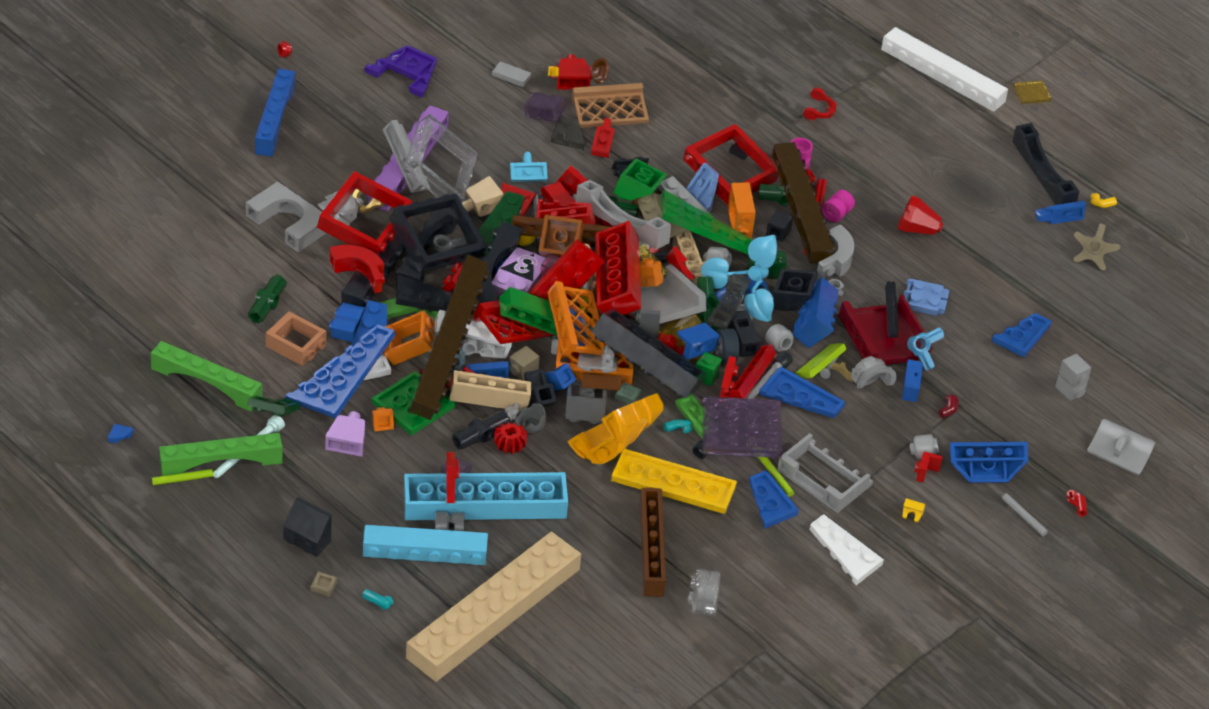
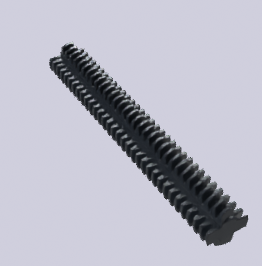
[885,281,899,338]

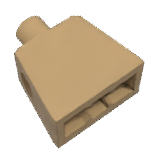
[462,176,504,217]

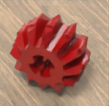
[494,422,527,454]

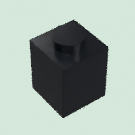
[766,210,793,242]

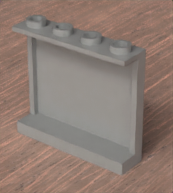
[628,265,706,324]

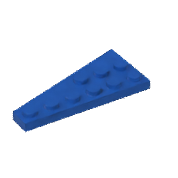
[285,325,395,419]

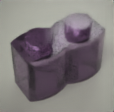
[524,92,566,122]

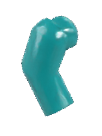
[663,419,693,433]
[362,589,394,610]

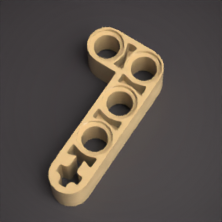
[672,230,706,286]

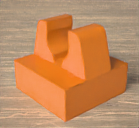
[372,407,394,432]

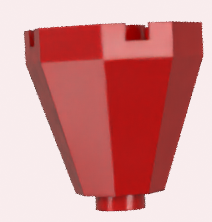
[897,195,943,235]

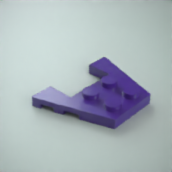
[365,45,437,98]

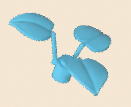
[701,235,777,321]

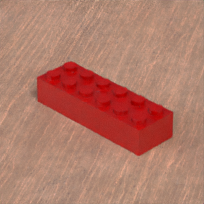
[595,221,642,315]

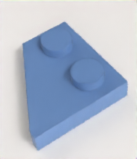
[686,163,719,213]

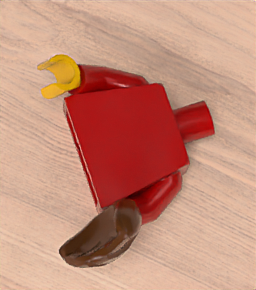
[548,54,609,90]

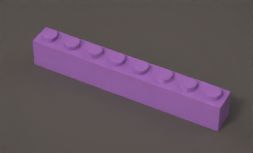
[366,105,449,212]

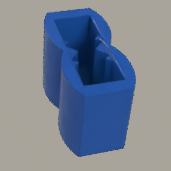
[329,303,365,342]

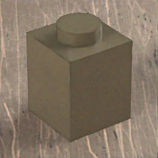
[509,346,540,380]

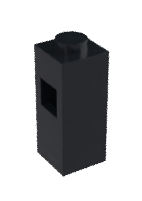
[727,310,761,357]

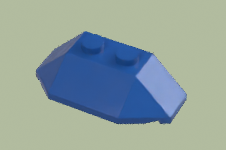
[950,442,1028,483]

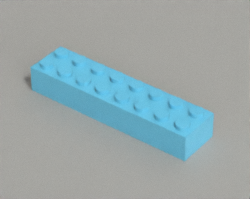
[404,472,568,520]

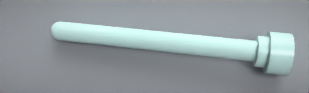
[213,415,285,478]

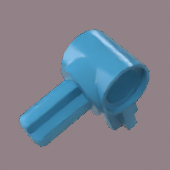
[907,327,944,371]

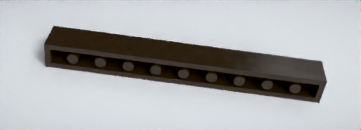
[409,255,489,420]

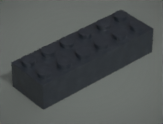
[591,308,707,398]

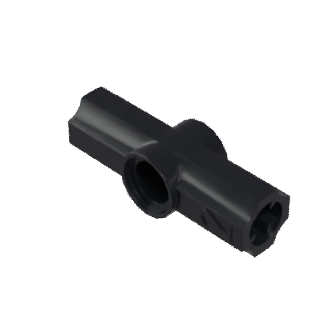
[452,410,510,450]

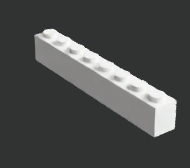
[881,27,1008,112]

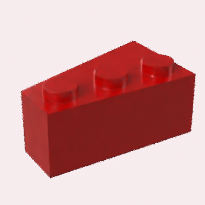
[536,199,596,239]

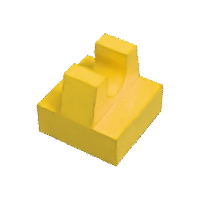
[903,498,925,523]

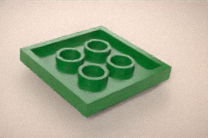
[372,370,455,436]

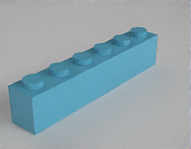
[363,525,488,565]

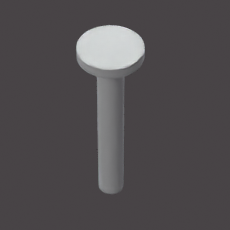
[820,356,839,379]

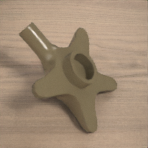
[1073,223,1121,270]

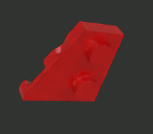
[556,165,588,196]

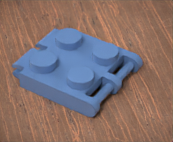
[904,279,949,316]

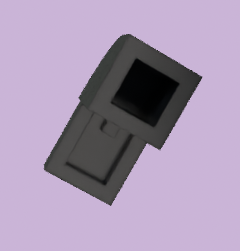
[524,369,557,407]

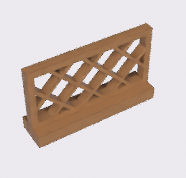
[571,83,649,128]

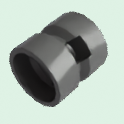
[435,511,464,531]

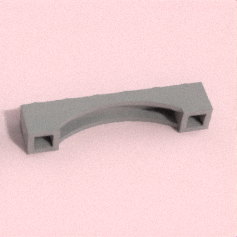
[576,180,671,249]

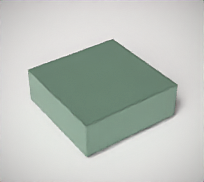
[615,382,641,404]

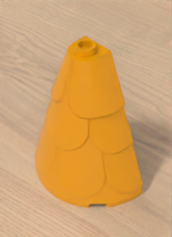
[567,393,664,464]

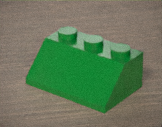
[613,158,668,201]

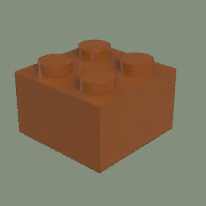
[539,215,584,259]

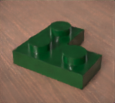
[248,395,300,417]

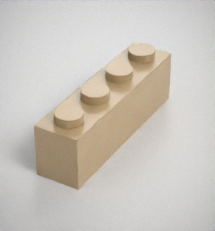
[449,370,531,411]

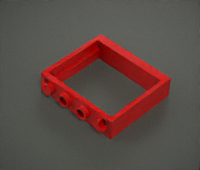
[683,124,778,206]
[317,171,413,255]

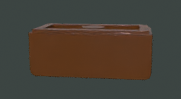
[582,373,621,391]

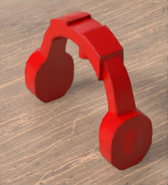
[803,88,837,120]

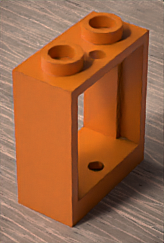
[728,183,756,239]
[383,311,435,366]

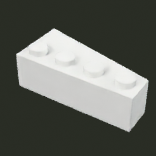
[430,310,513,359]

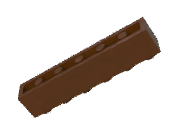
[640,488,666,597]

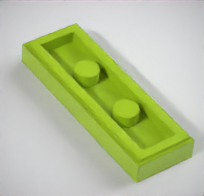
[796,343,846,378]

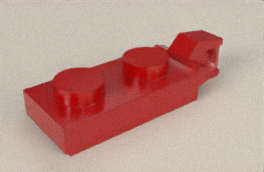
[591,118,615,158]
[717,356,739,409]

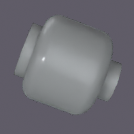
[703,247,732,267]
[765,324,794,352]
[910,434,939,461]

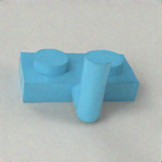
[510,151,548,182]

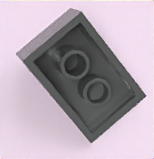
[565,380,607,424]

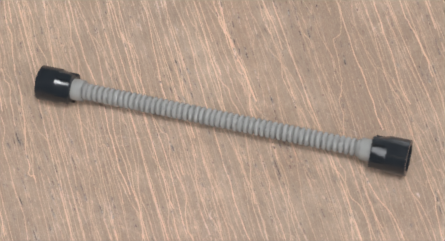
[692,351,793,459]

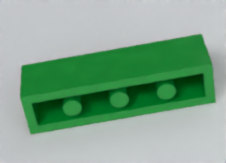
[499,287,558,336]

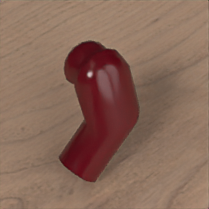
[938,394,959,418]

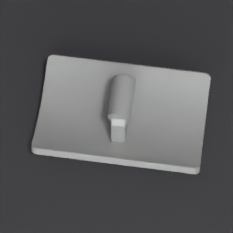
[1087,419,1155,475]

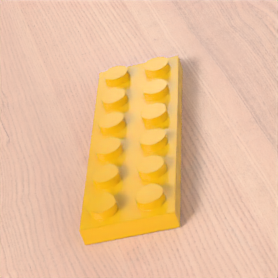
[611,449,737,514]

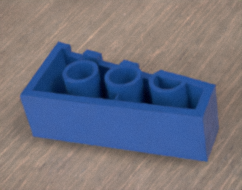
[793,277,839,348]

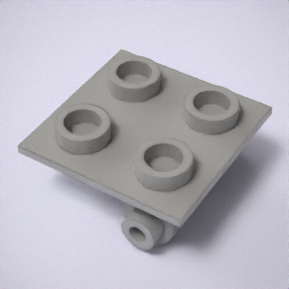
[577,345,618,373]

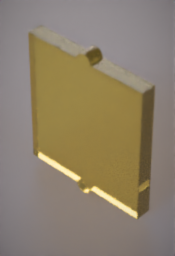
[1013,81,1051,104]

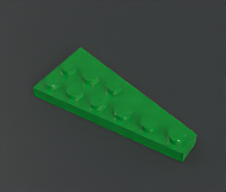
[661,190,753,255]

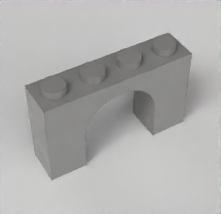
[246,182,326,252]

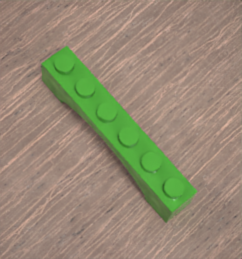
[151,341,262,412]
[159,433,283,476]

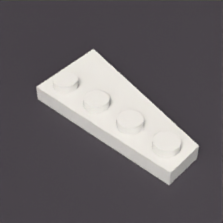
[809,514,884,585]

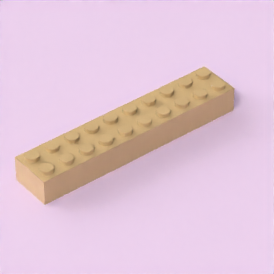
[406,531,581,682]

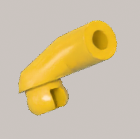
[1090,193,1117,208]

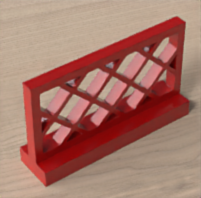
[473,300,554,344]

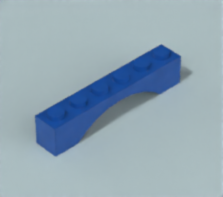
[255,69,295,157]

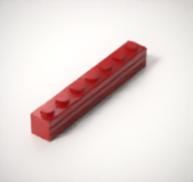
[729,344,776,402]

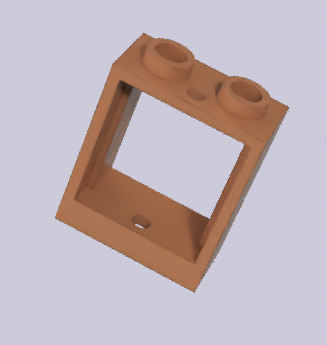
[266,311,327,366]

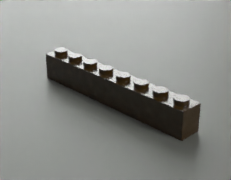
[772,142,835,264]

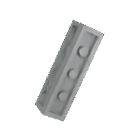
[382,120,431,193]

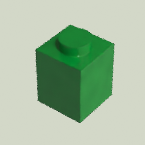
[696,352,722,386]

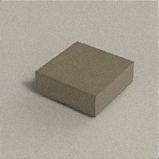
[311,572,338,597]

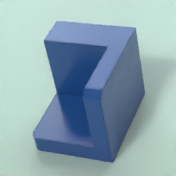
[545,363,576,391]

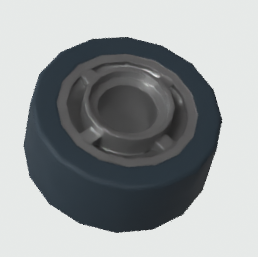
[714,329,739,365]

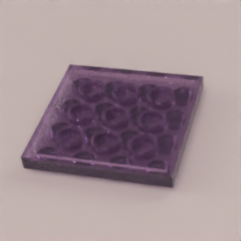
[703,397,782,458]

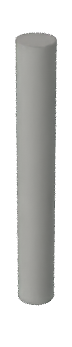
[1002,493,1048,536]

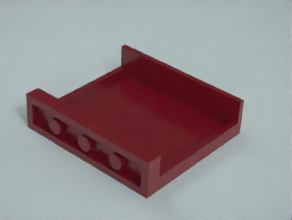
[838,294,933,365]

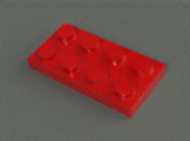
[528,239,605,301]

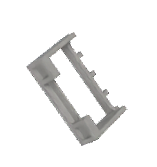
[777,433,873,513]

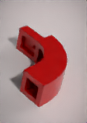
[329,245,385,293]

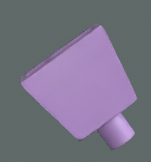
[325,411,365,457]

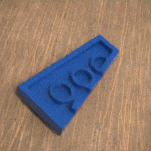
[759,367,845,418]

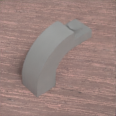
[817,224,854,279]

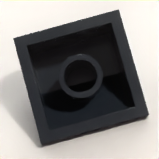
[773,268,818,311]
[283,497,332,557]

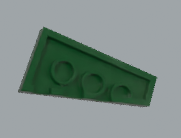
[478,191,525,257]

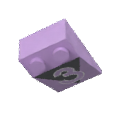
[492,247,551,297]

